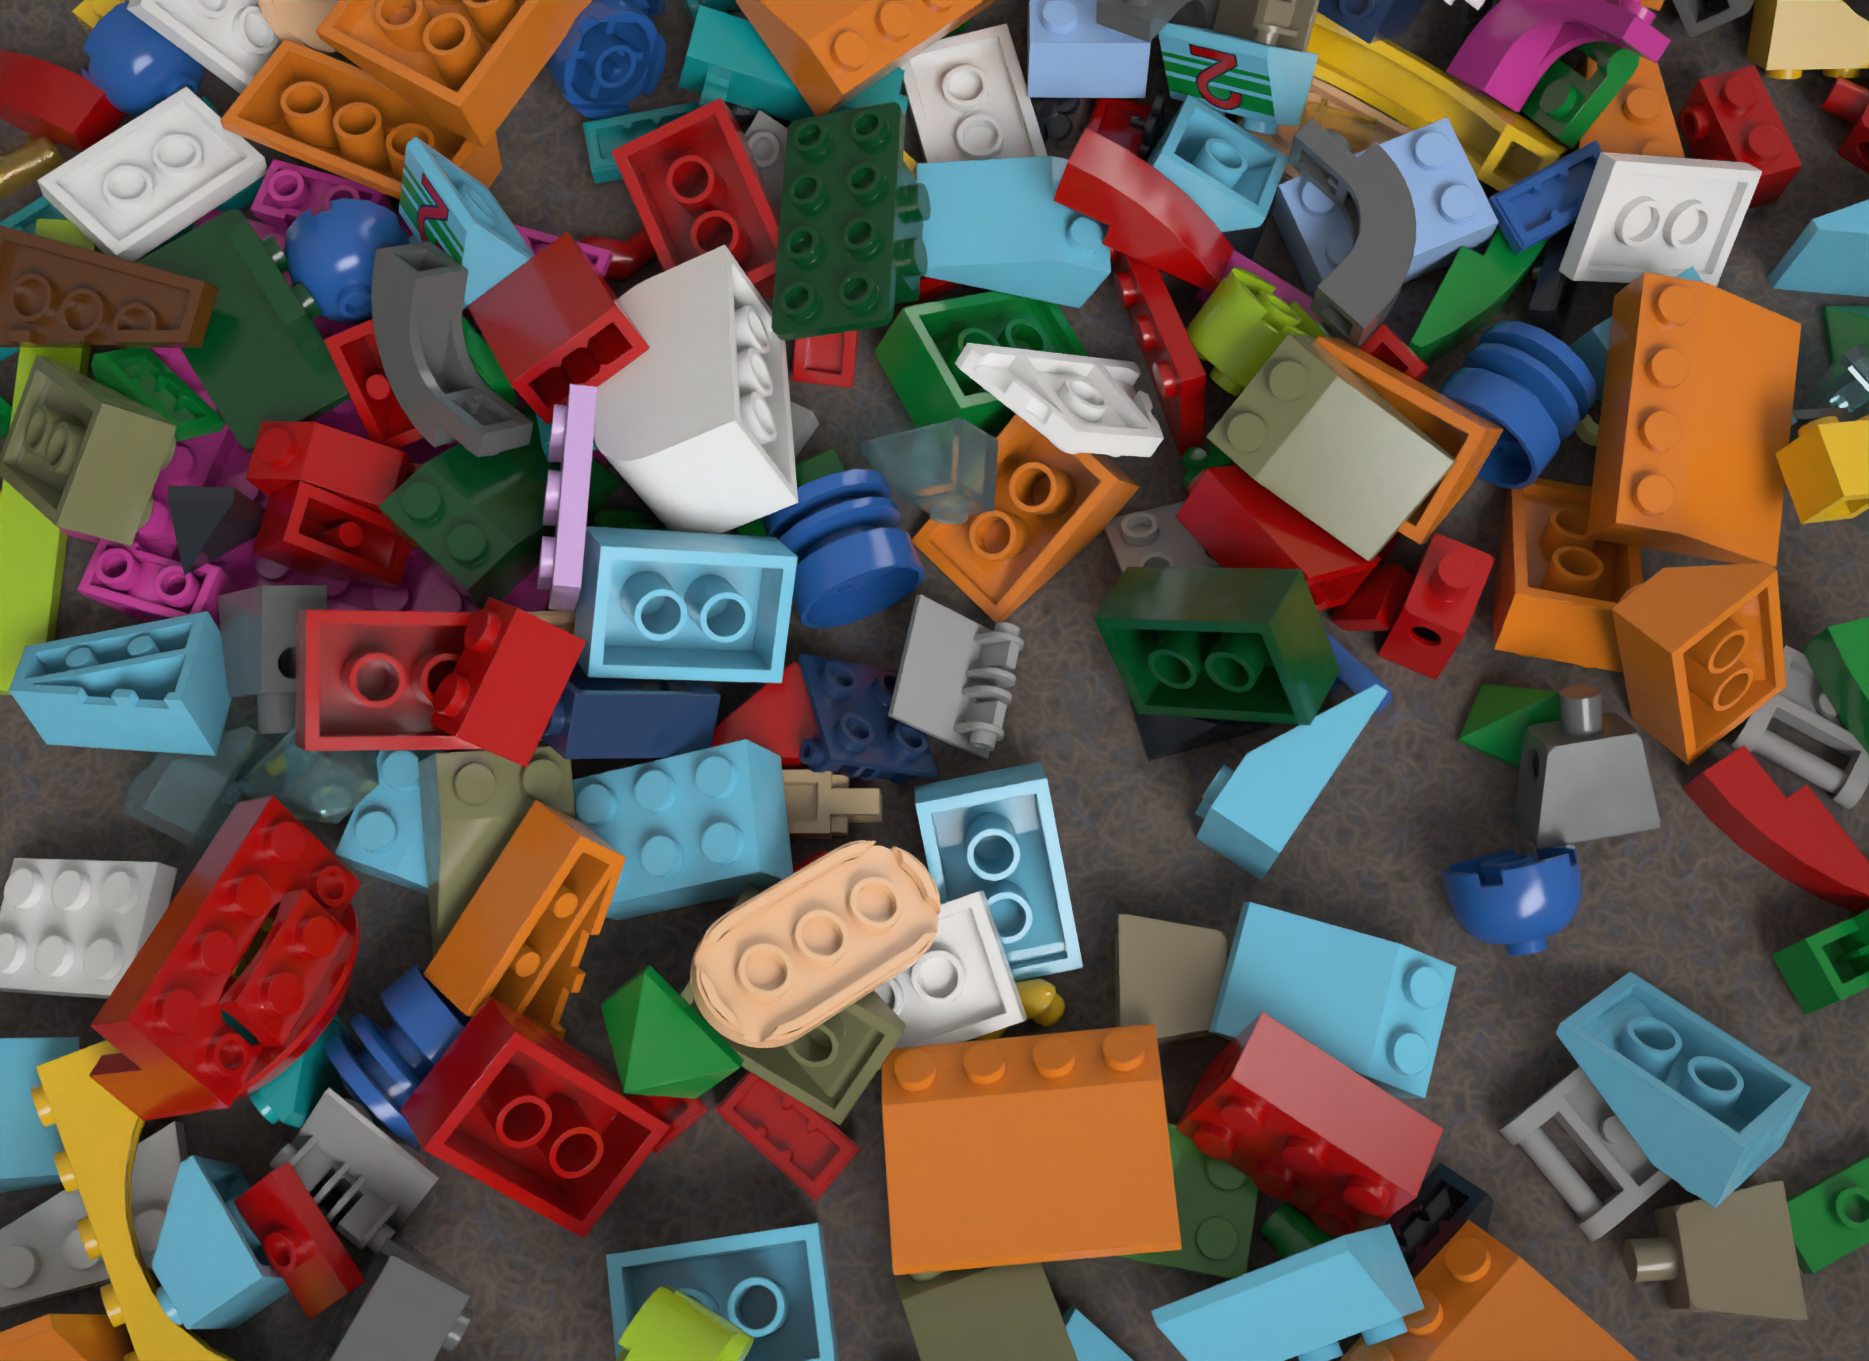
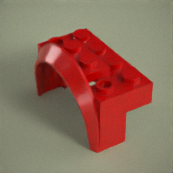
[89,795,361,1121]

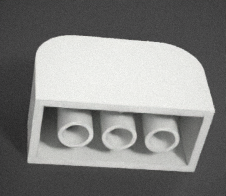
[594,245,798,534]

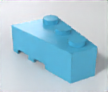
[9,611,232,756]

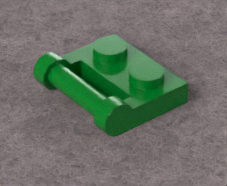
[1521,41,1640,149]

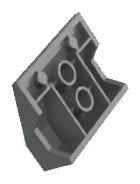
[308,1234,473,1361]

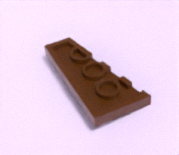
[0,225,219,348]

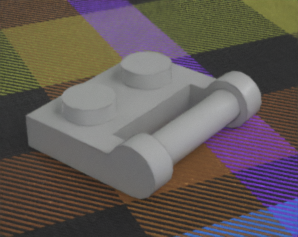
[1729,645,1869,810]
[1498,1064,1672,1242]

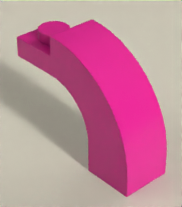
[1446,0,1671,113]

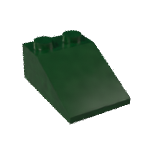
[378,405,622,610]

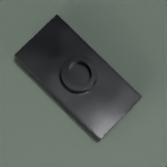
[1529,224,1579,340]

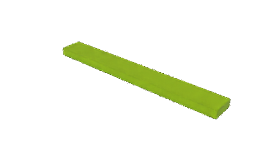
[0,219,102,695]

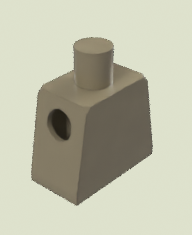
[1114,914,1227,1046]
[1623,1181,1808,1321]

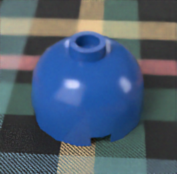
[81,0,206,117]
[546,0,666,120]
[284,198,410,324]
[1441,844,1582,956]

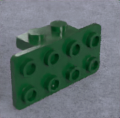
[771,102,931,341]
[137,209,351,453]

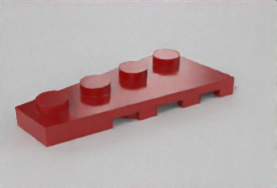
[1110,248,1206,456]

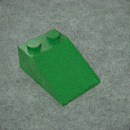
[874,291,1089,451]

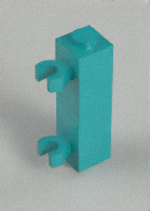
[678,5,909,122]

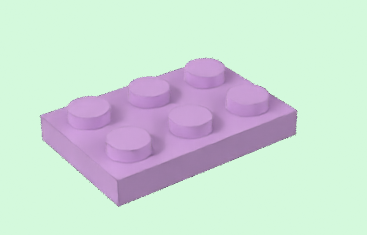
[537,384,598,612]

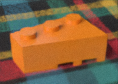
[1566,53,1685,158]
[423,800,626,1041]

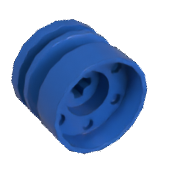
[1437,321,1598,489]
[762,469,925,629]
[323,963,471,1150]

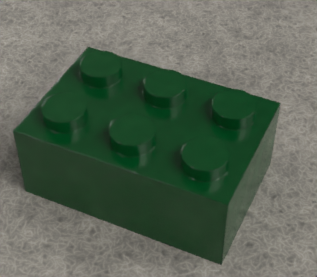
[1094,566,1340,725]

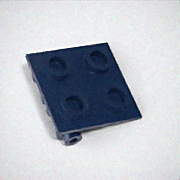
[797,654,939,785]

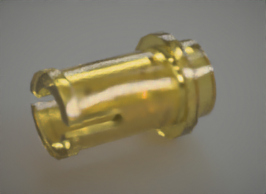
[1298,97,1378,153]
[0,134,65,200]

